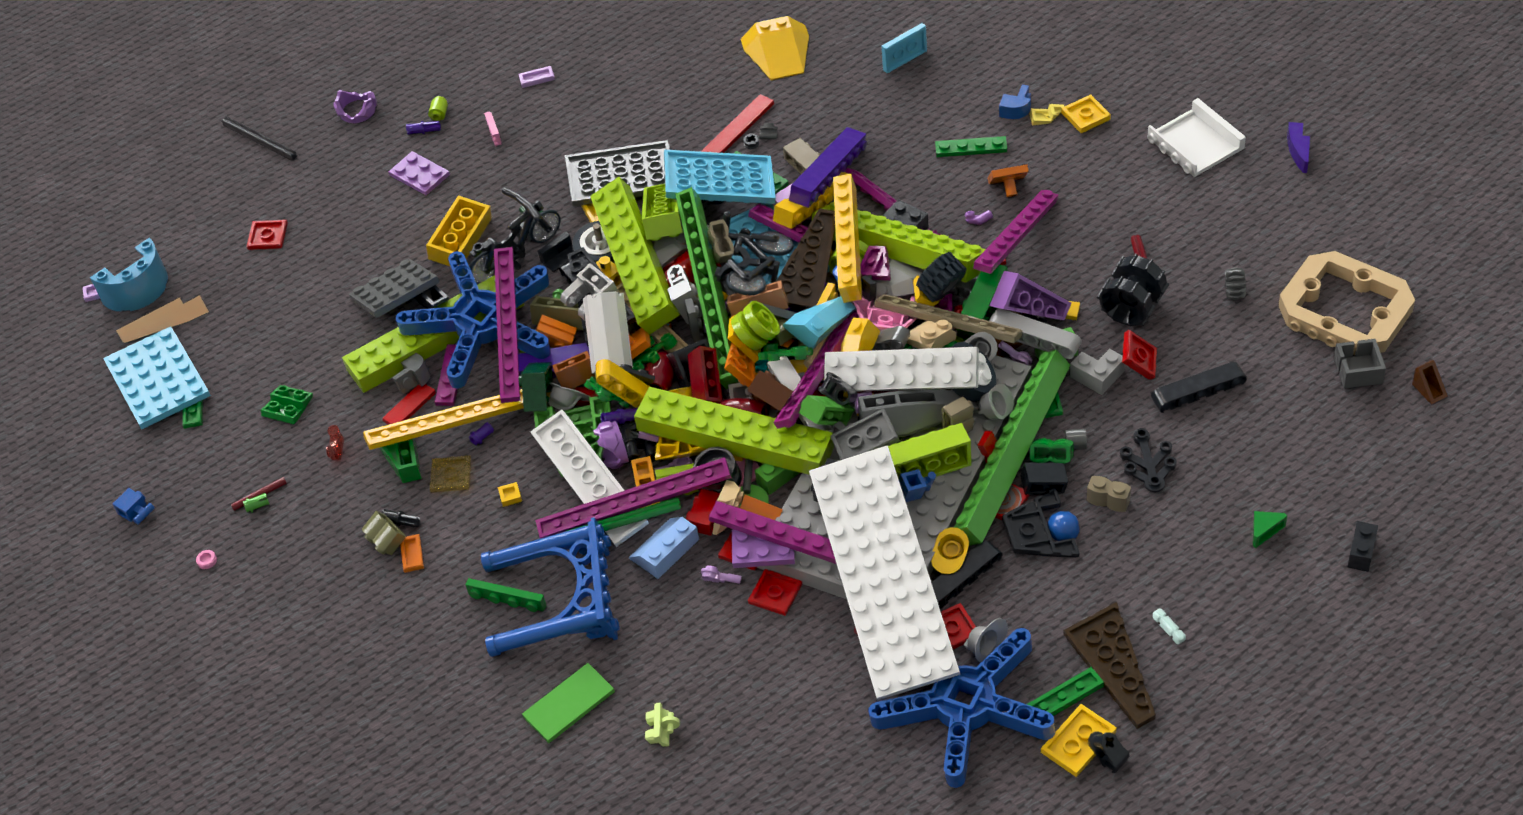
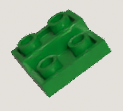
[261,385,313,424]

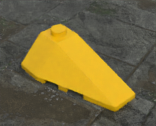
[840,318,880,398]

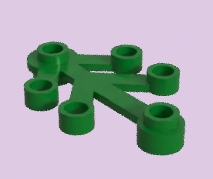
[632,333,678,370]
[758,343,813,361]
[584,376,631,408]

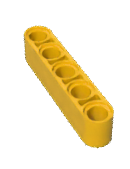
[595,359,650,408]

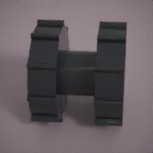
[1096,254,1169,327]

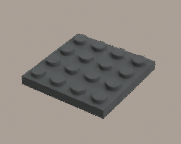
[349,259,440,318]

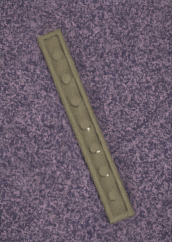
[874,294,1023,343]

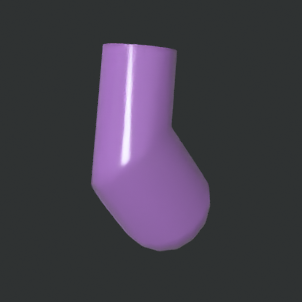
[965,210,993,225]

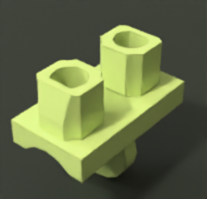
[645,703,680,746]

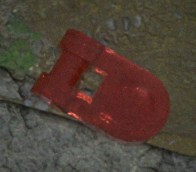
[326,425,344,460]

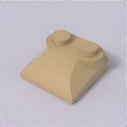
[907,320,956,349]
[713,480,744,535]

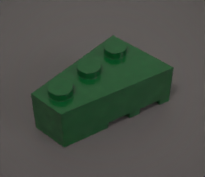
[518,362,553,412]

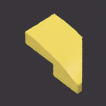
[1029,104,1064,126]

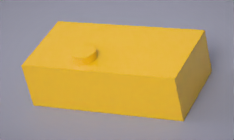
[426,196,492,266]

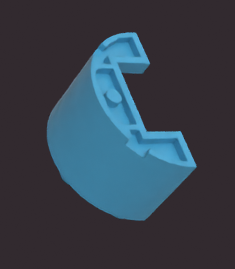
[90,238,168,312]

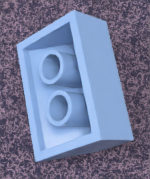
[629,517,699,579]

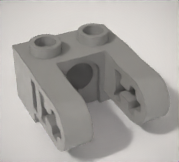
[560,263,620,321]
[667,265,703,324]

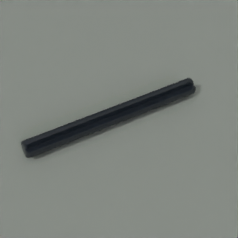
[221,116,297,161]

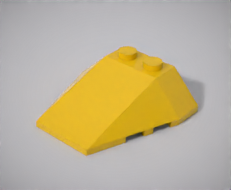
[741,16,809,80]

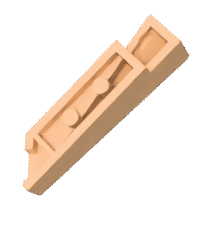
[116,295,209,343]

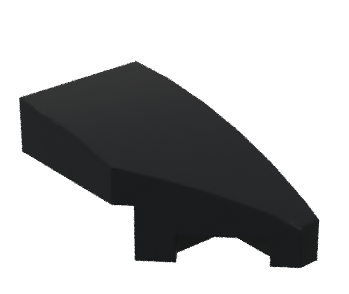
[861,275,877,301]

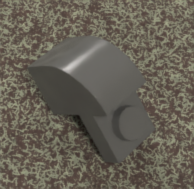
[392,353,431,394]

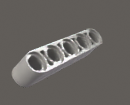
[989,308,1082,359]

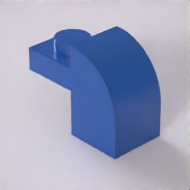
[999,85,1031,119]

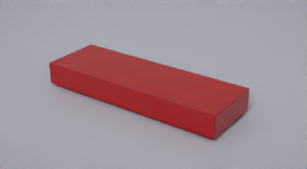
[382,384,436,425]

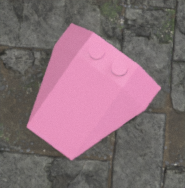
[853,295,917,330]

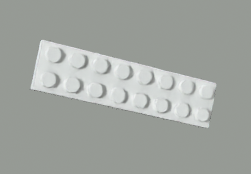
[824,347,979,392]
[531,410,649,547]

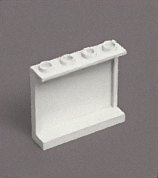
[1147,98,1246,177]

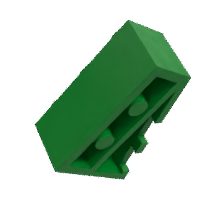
[379,438,422,483]

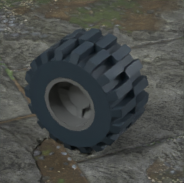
[916,252,967,302]

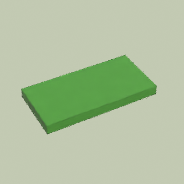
[522,663,615,743]

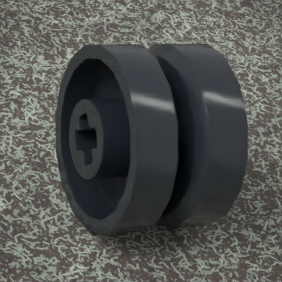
[693,447,742,493]

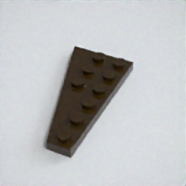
[775,208,835,309]
[1063,602,1156,729]

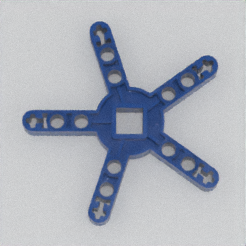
[396,251,551,389]
[869,628,1056,788]

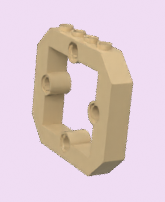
[1279,251,1415,355]

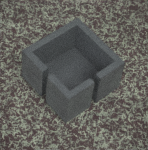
[1334,339,1386,389]

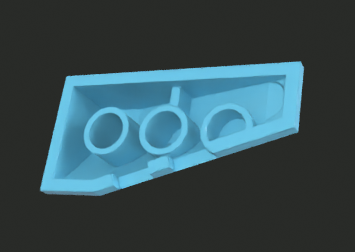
[783,296,856,349]

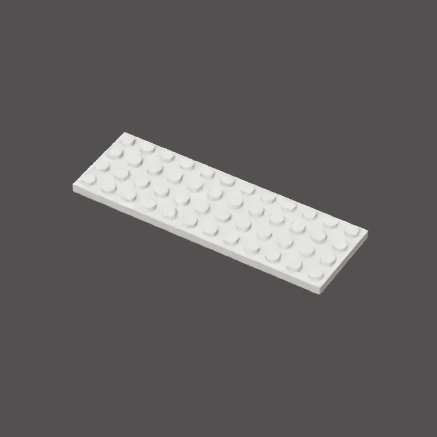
[809,445,960,700]

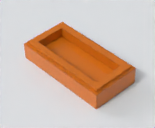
[400,534,424,573]

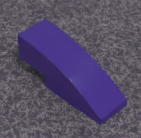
[1287,122,1310,173]

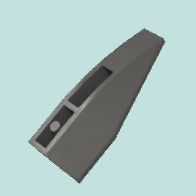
[858,390,979,437]

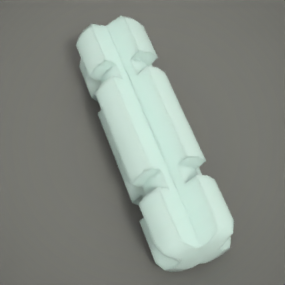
[1153,608,1186,644]

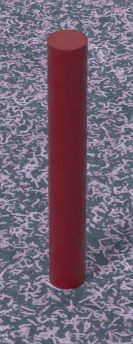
[231,477,287,511]

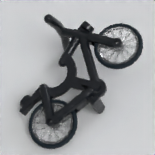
[469,187,561,284]
[714,211,794,295]

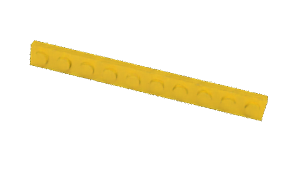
[363,389,551,450]

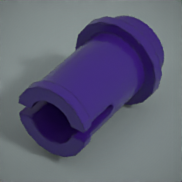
[469,422,494,445]

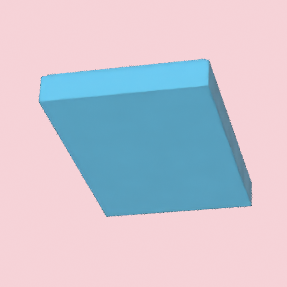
[882,23,927,73]

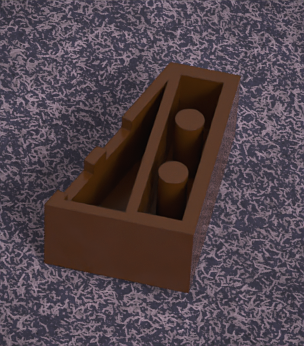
[747,370,793,411]

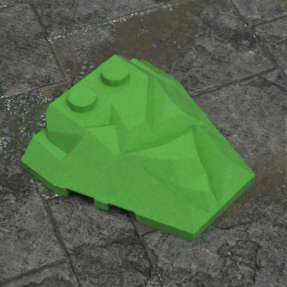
[533,396,611,477]

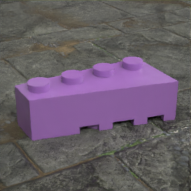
[990,271,1071,320]

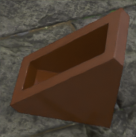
[1412,360,1448,404]

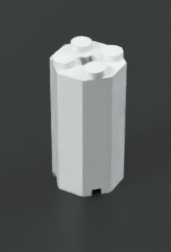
[583,291,633,378]

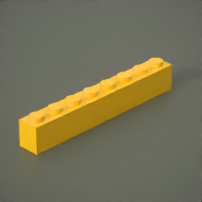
[833,174,862,303]

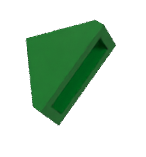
[1253,511,1287,548]

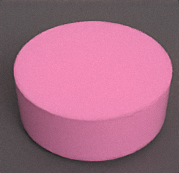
[196,550,217,569]

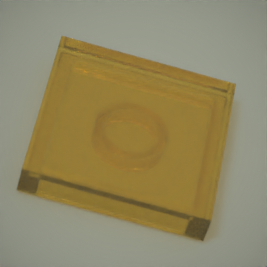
[430,456,471,493]

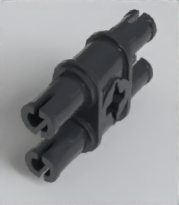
[618,421,657,462]

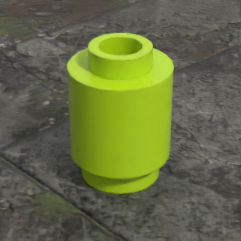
[428,96,448,121]

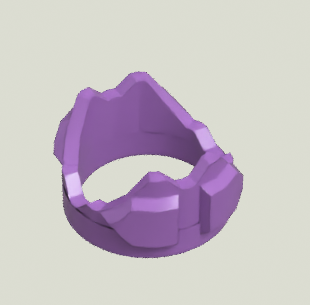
[334,90,377,123]
[593,421,629,469]

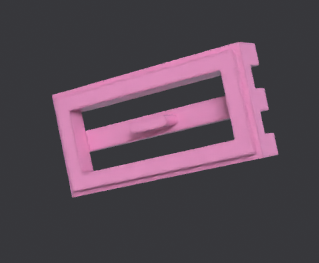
[484,112,502,146]

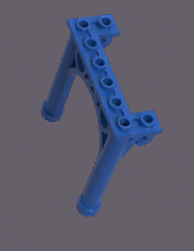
[481,517,620,657]

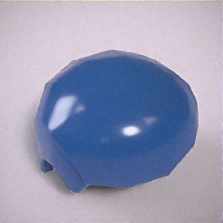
[1048,511,1080,541]

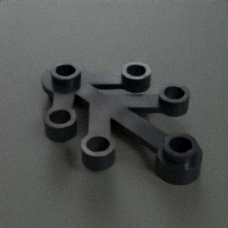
[1120,428,1177,493]

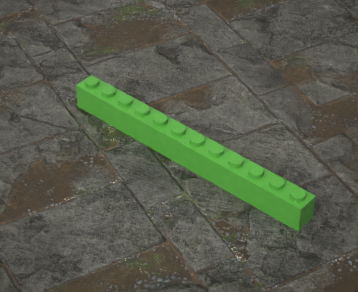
[675,187,740,390]
[954,350,1070,546]

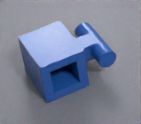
[899,469,936,502]
[113,488,155,525]

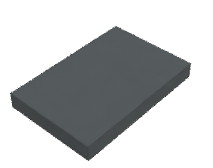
[830,408,900,460]

